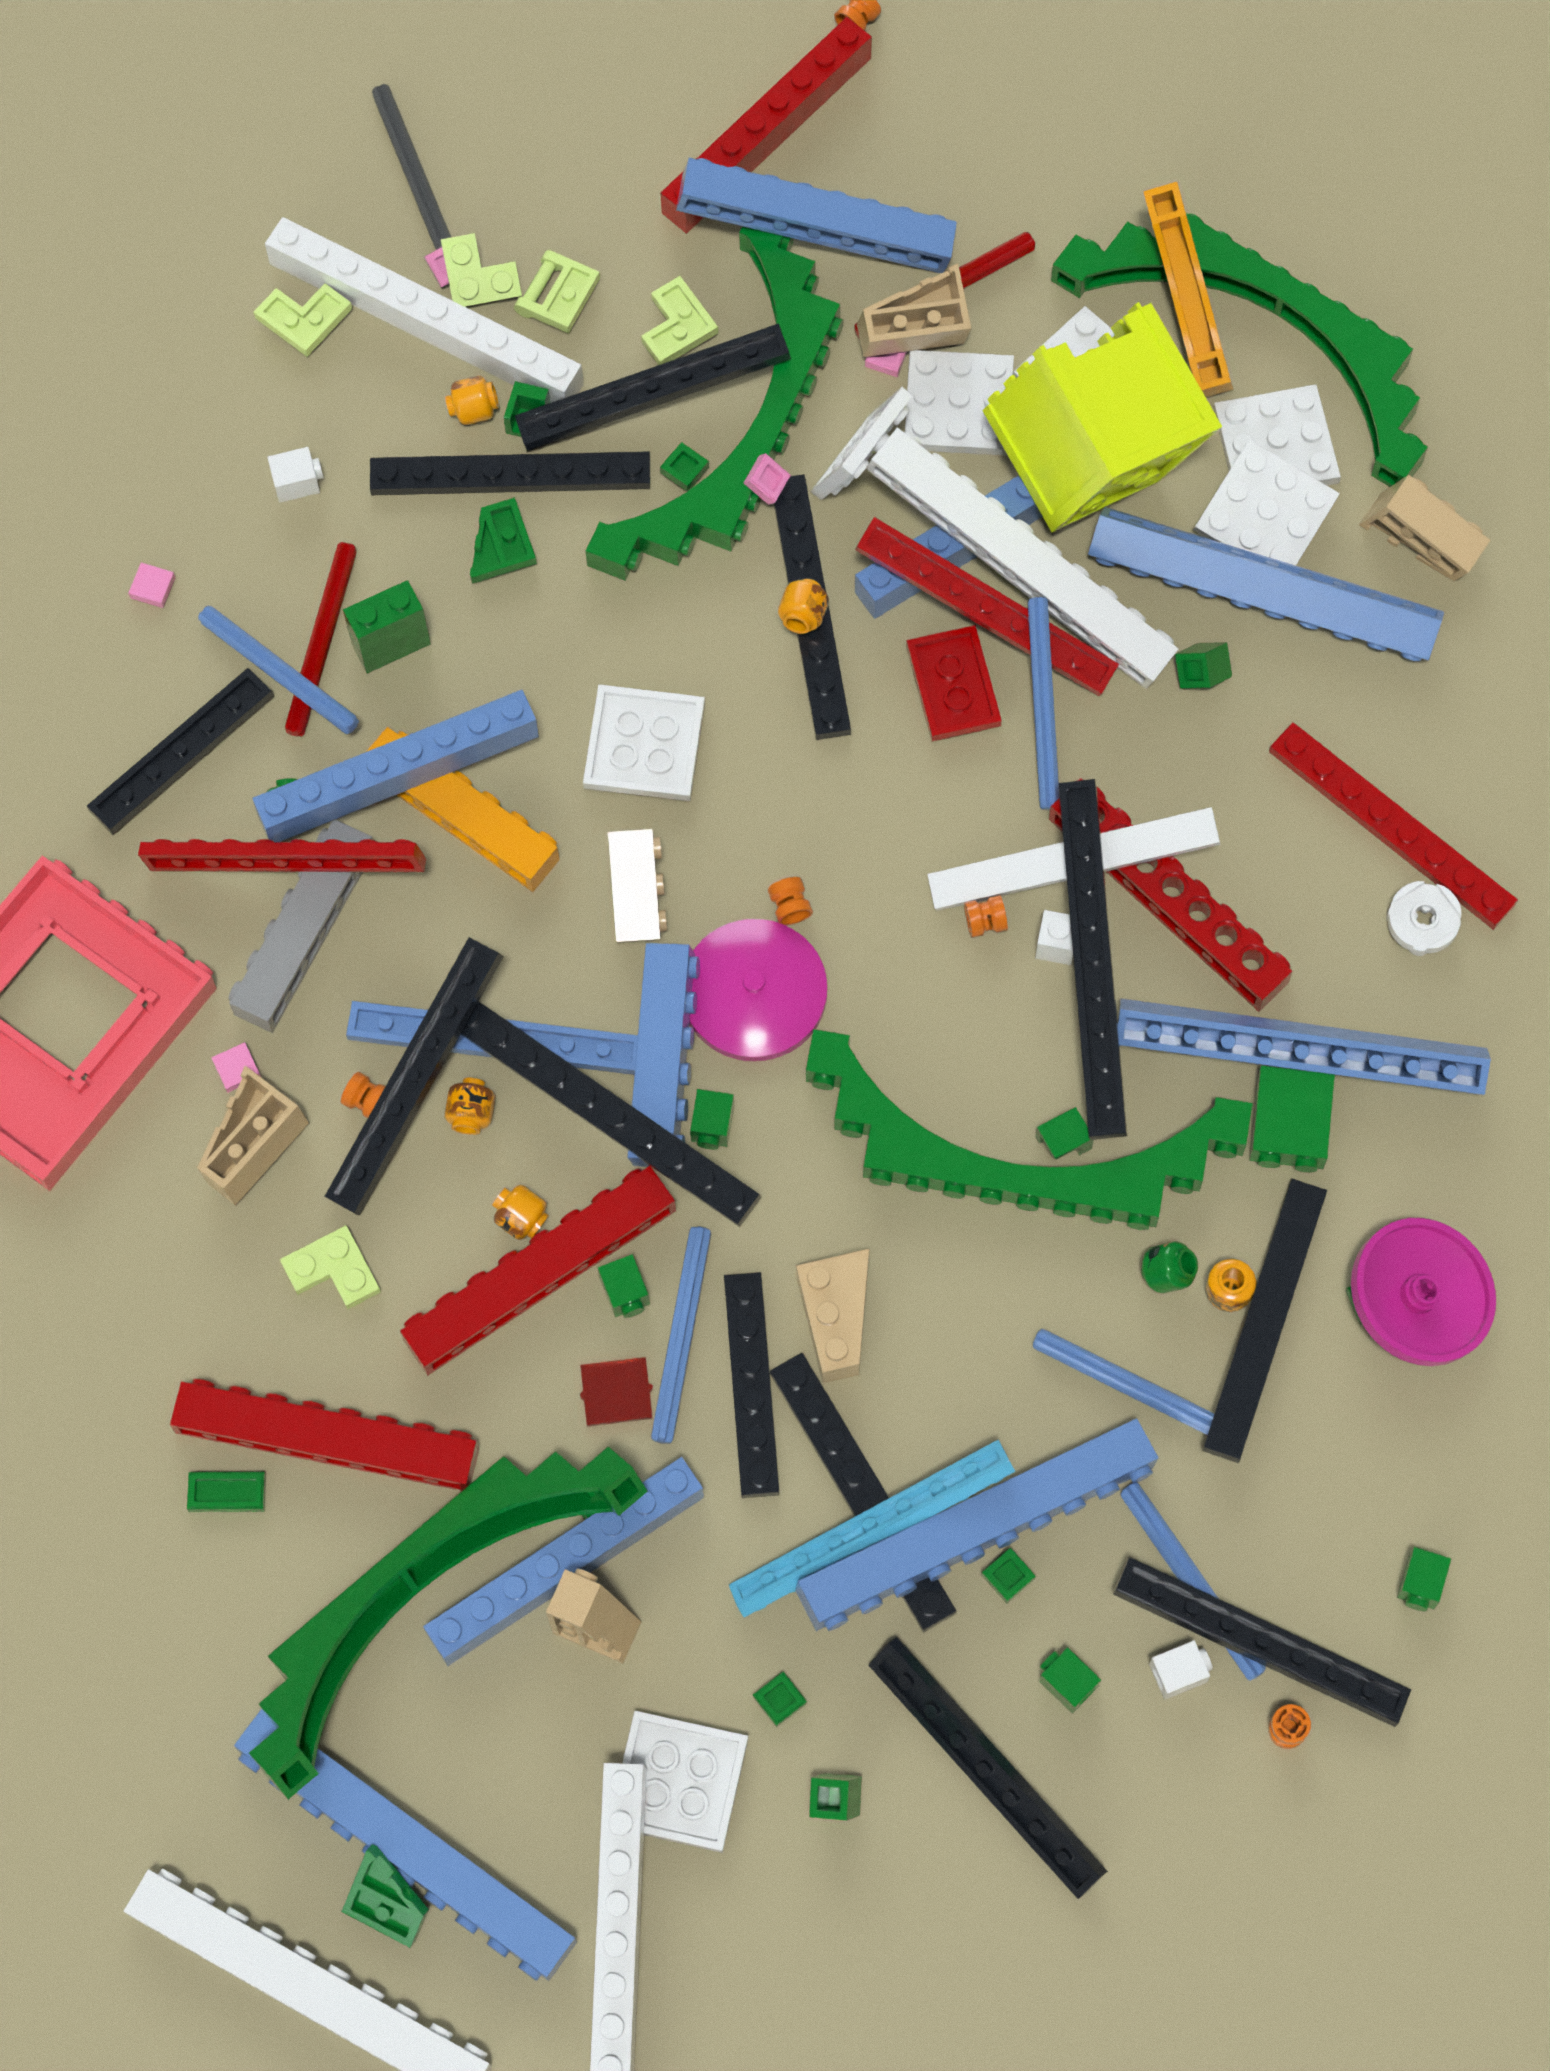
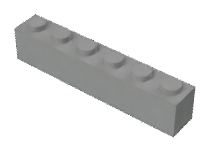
[229,820,373,1033]

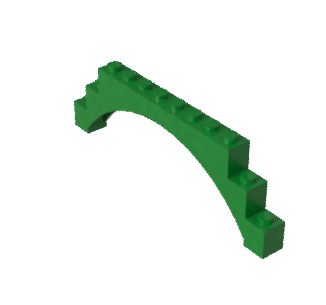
[1051,213,1428,487]
[585,226,844,581]
[806,1029,1253,1230]
[249,1447,648,1800]

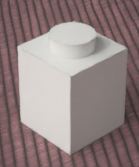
[267,447,324,503]
[1035,910,1073,965]
[1149,1640,1213,1700]

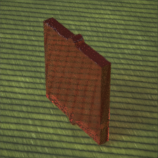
[580,1357,653,1427]

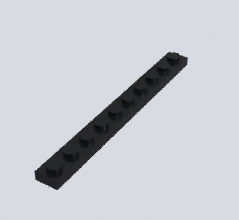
[1059,779,1128,1140]
[460,1002,762,1228]

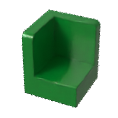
[504,381,550,437]
[1175,642,1232,688]
[1036,1107,1094,1159]

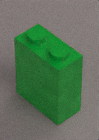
[343,580,431,674]
[1249,1066,1335,1173]

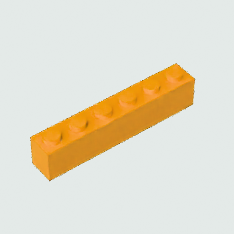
[366,727,559,892]

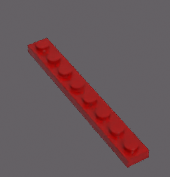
[855,517,1119,696]
[1269,722,1518,930]
[138,839,426,872]

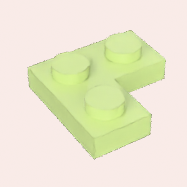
[441,233,522,307]
[641,276,718,365]
[254,283,352,357]
[279,1226,381,1309]

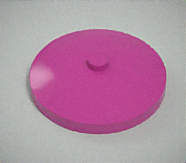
[689,919,827,1061]
[1351,1218,1496,1366]

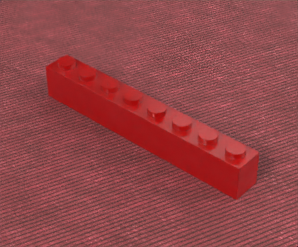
[660,17,872,234]
[400,1166,676,1376]
[170,1379,479,1491]

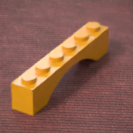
[1143,182,1234,397]

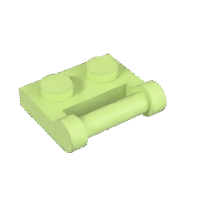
[513,250,600,334]

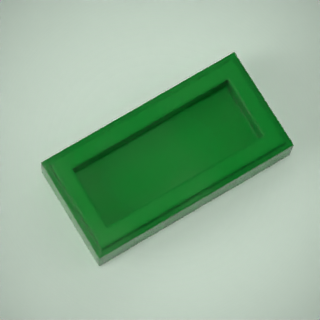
[187,1472,266,1512]

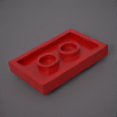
[906,625,1002,742]

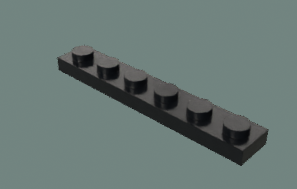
[87,668,273,835]
[724,1272,779,1498]

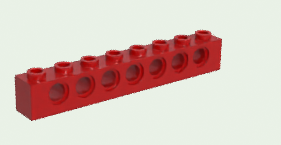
[1049,778,1293,1012]

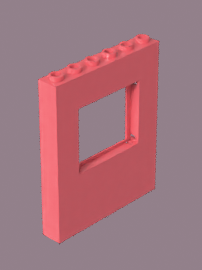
[0,855,217,1191]

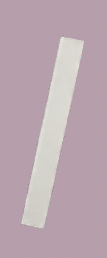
[927,807,1221,911]

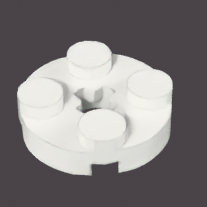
[1387,881,1461,956]

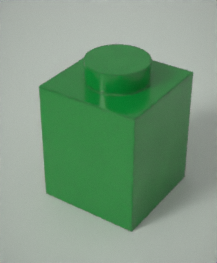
[690,1089,735,1150]
[597,1254,650,1318]
[1397,1547,1451,1611]
[1039,1647,1101,1714]
[809,1773,862,1821]

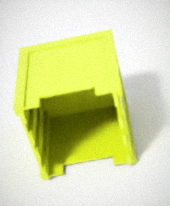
[982,302,1222,533]

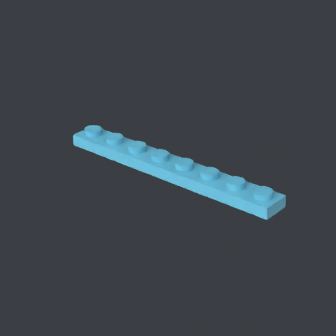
[729,1440,1015,1617]

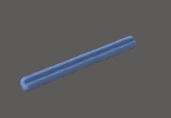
[1028,597,1060,810]
[198,606,359,734]
[651,1226,711,1444]
[1033,1329,1214,1435]
[1121,1482,1266,1681]

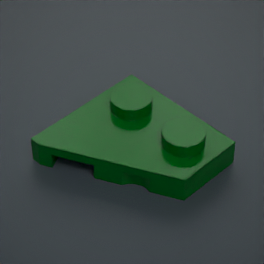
[470,497,537,584]
[341,1844,429,1948]

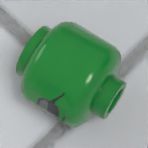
[1141,1241,1198,1294]

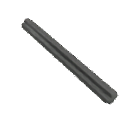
[372,84,451,250]

